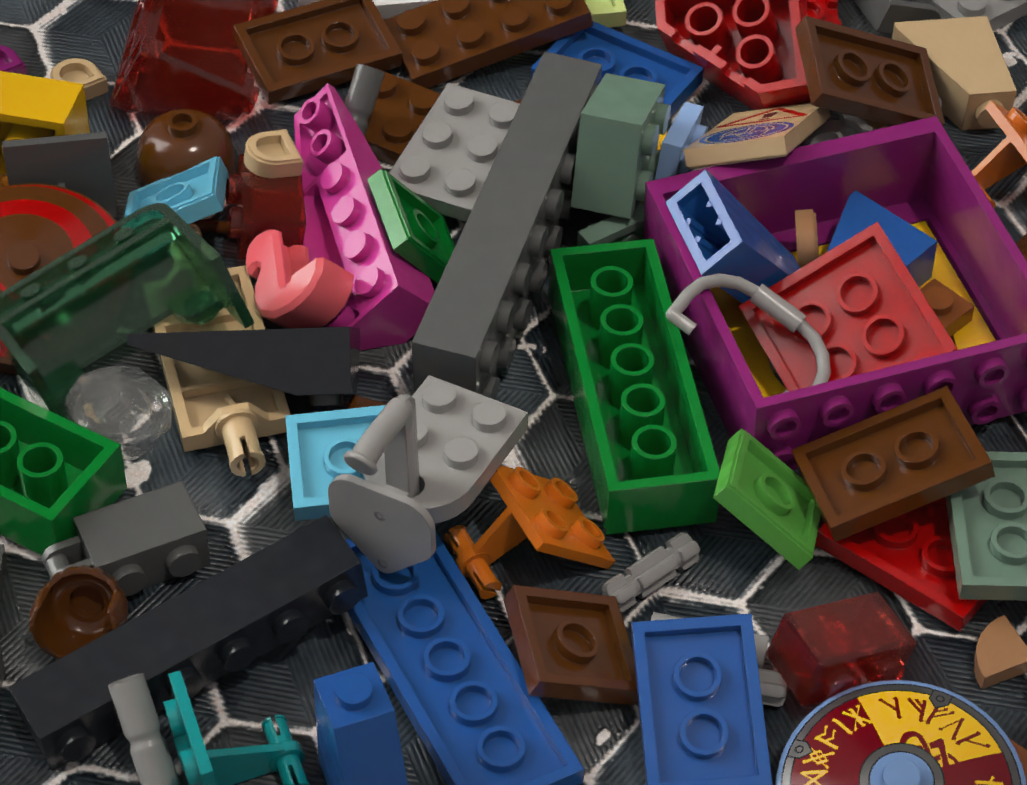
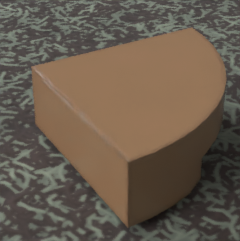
[974,615,1027,689]

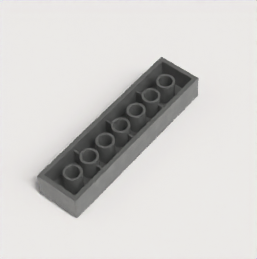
[412,51,602,400]

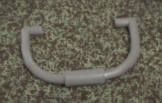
[666,273,831,393]

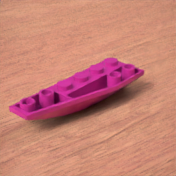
[294,84,435,350]

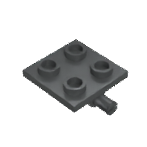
[2,132,118,218]

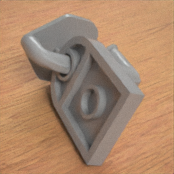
[328,375,528,574]

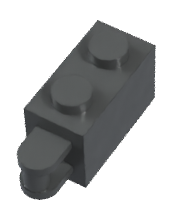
[42,481,211,596]

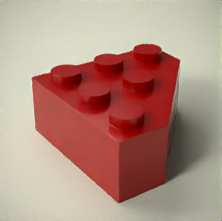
[655,0,811,110]

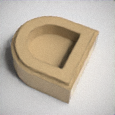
[50,58,109,101]
[244,129,304,178]

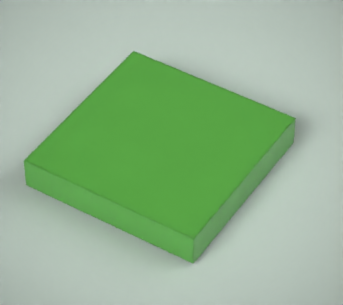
[713,428,821,570]

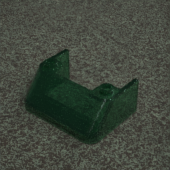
[0,203,255,419]

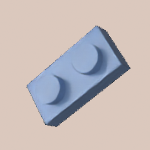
[655,102,708,180]

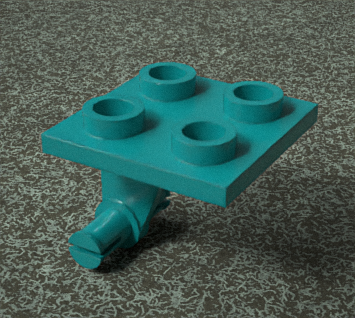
[163,670,310,785]

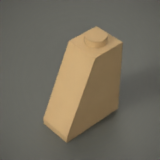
[892,16,1017,131]

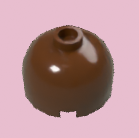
[136,109,237,190]

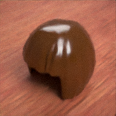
[29,565,129,660]

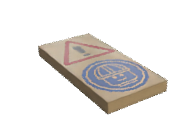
[683,102,830,169]

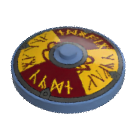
[776,680,1027,785]

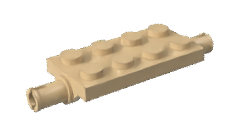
[143,223,291,477]

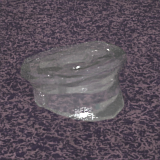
[64,366,172,461]

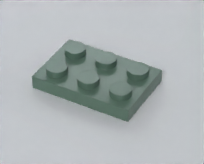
[945,451,1027,601]

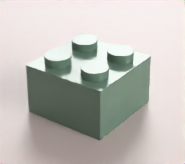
[571,73,671,219]

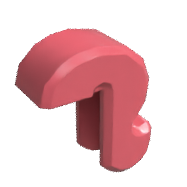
[246,229,354,329]

